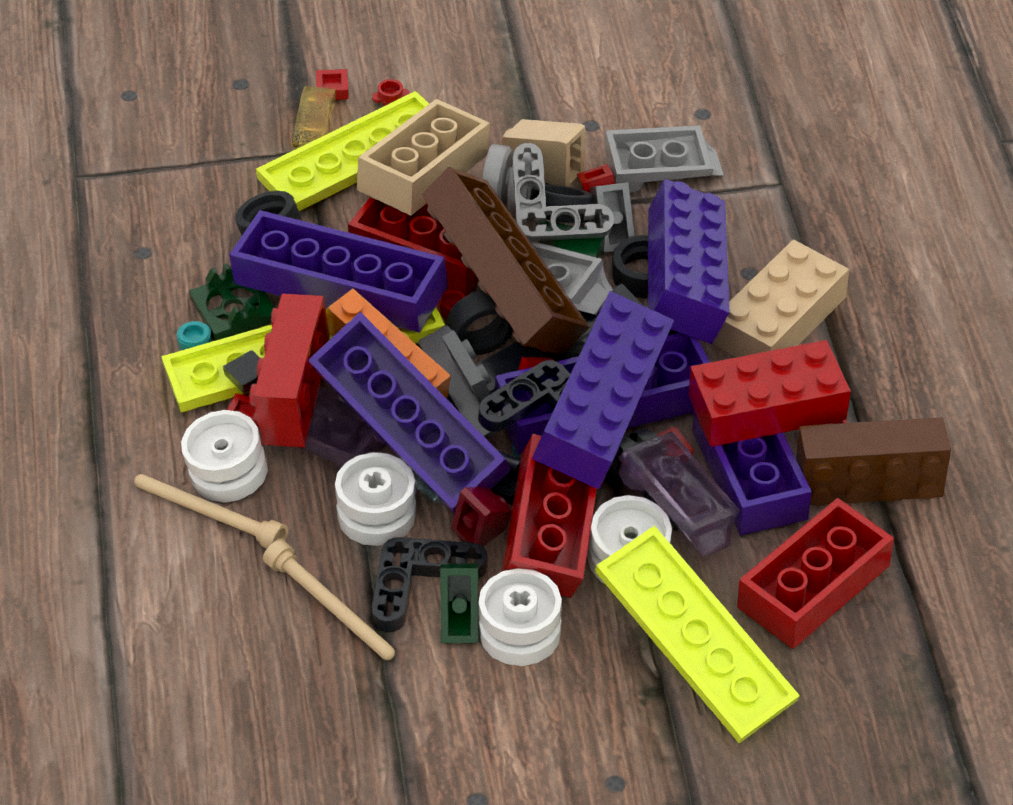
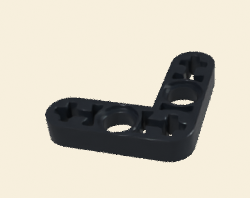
[478,360,571,432]
[372,537,488,633]

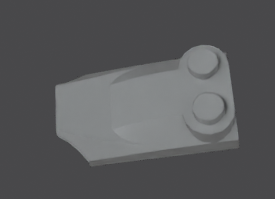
[604,125,724,193]
[529,240,613,315]

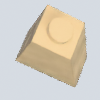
[501,119,585,187]

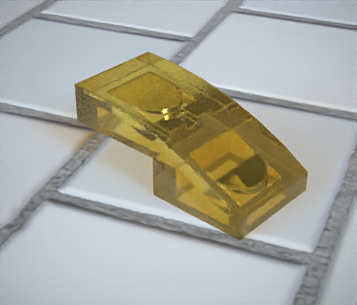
[292,86,336,148]

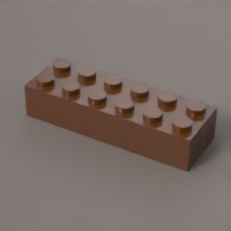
[422,167,590,355]

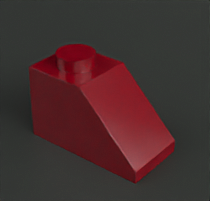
[451,487,512,547]

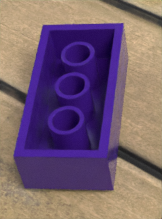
[692,410,812,536]

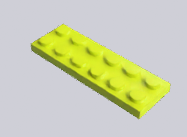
[256,91,429,211]
[595,525,800,743]

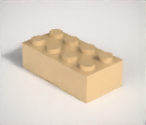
[357,99,490,215]
[713,239,849,357]

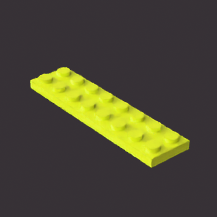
[161,307,445,413]

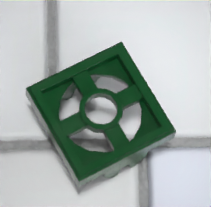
[189,263,275,341]

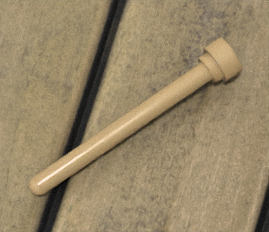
[134,474,288,549]
[263,539,395,660]

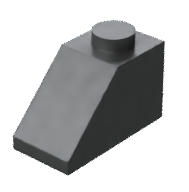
[590,182,635,252]

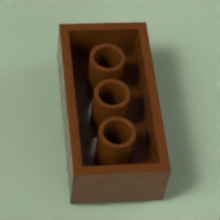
[796,417,951,506]

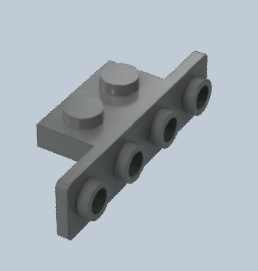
[419,326,501,439]

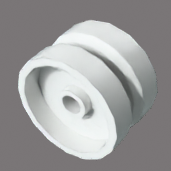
[181,410,268,503]
[335,452,417,546]
[587,495,672,584]
[478,568,562,666]

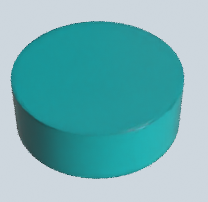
[177,321,212,350]

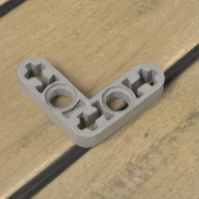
[512,143,614,241]

